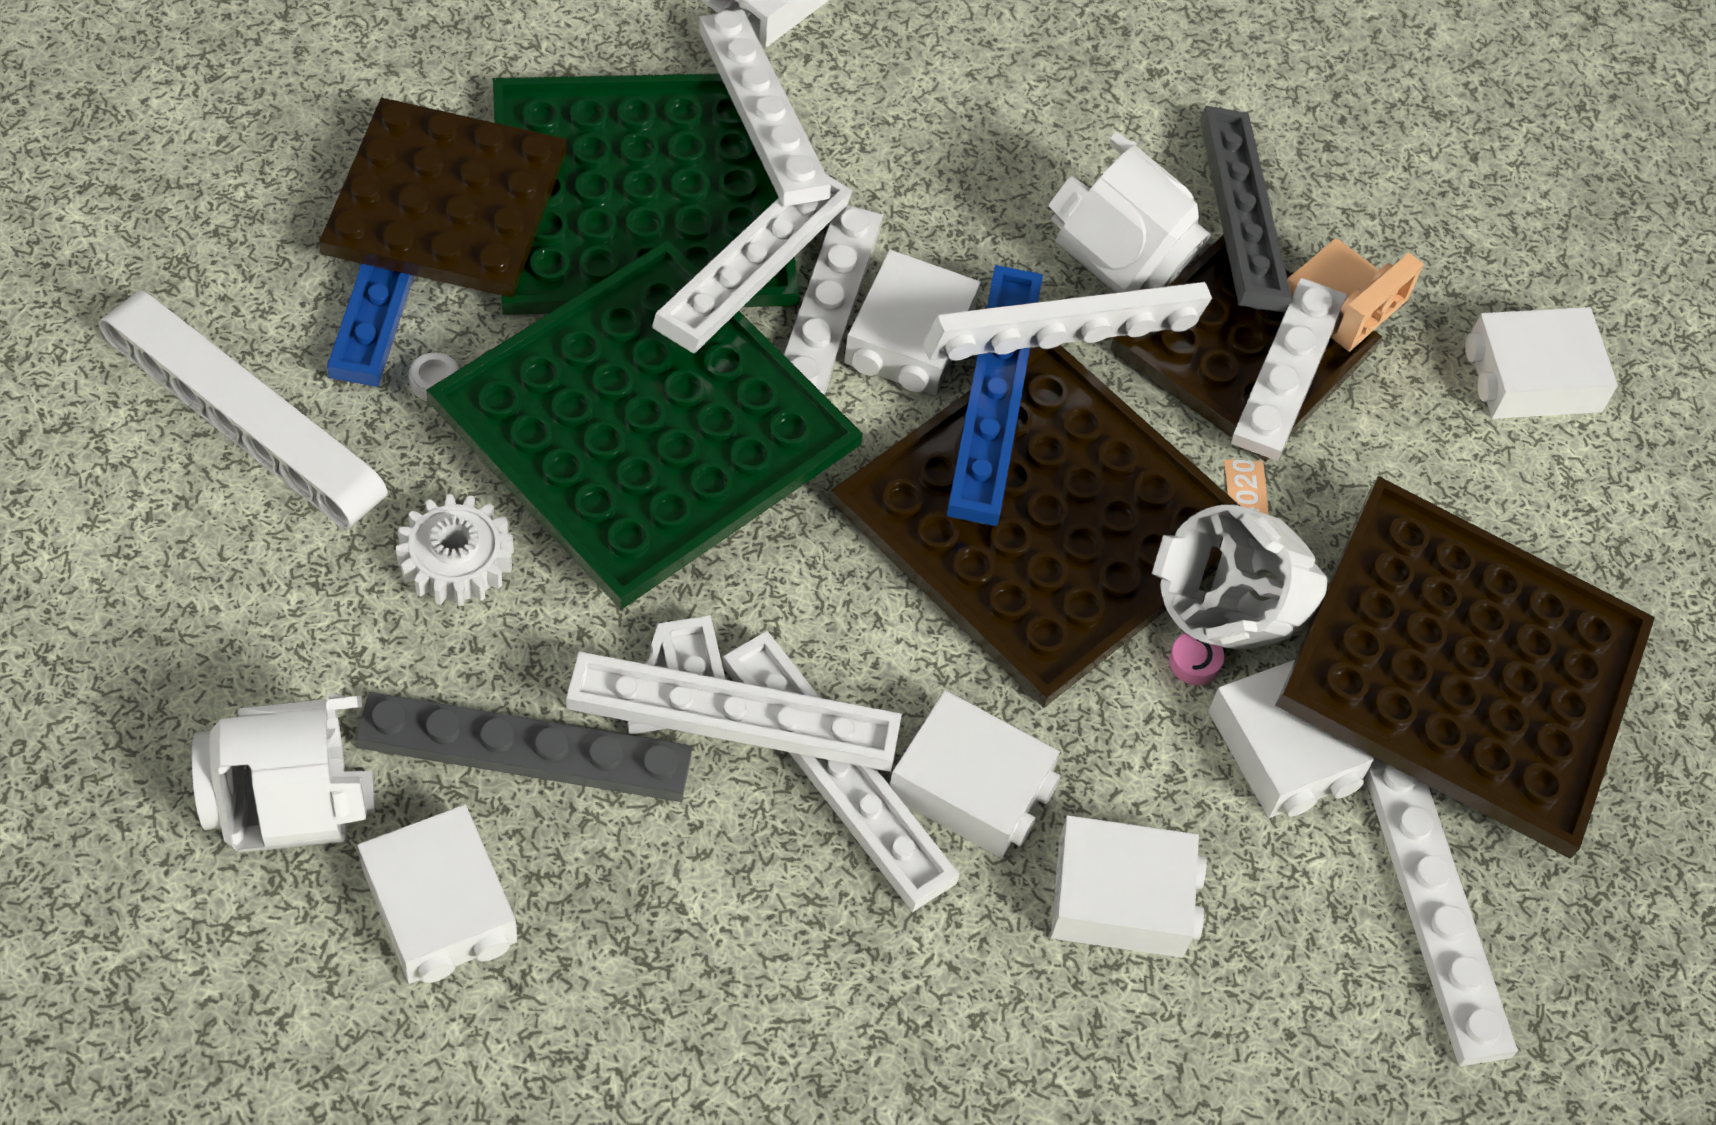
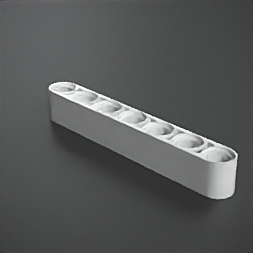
[99,290,388,530]

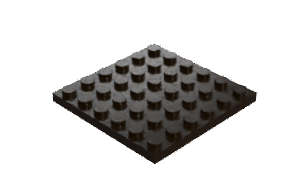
[830,345,1240,708]
[1275,476,1655,859]

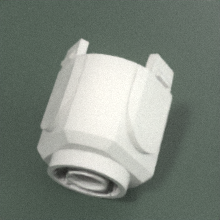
[1048,131,1211,293]
[1152,505,1327,650]
[192,693,375,853]

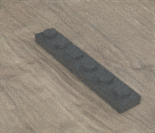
[1200,105,1292,312]
[355,692,693,802]

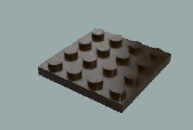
[319,97,567,298]
[1110,234,1382,462]

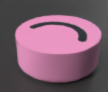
[1169,633,1224,685]

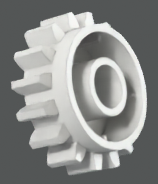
[396,494,514,606]

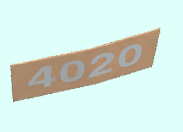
[1224,459,1269,515]

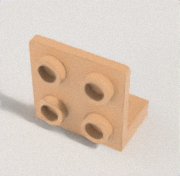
[1287,239,1424,352]

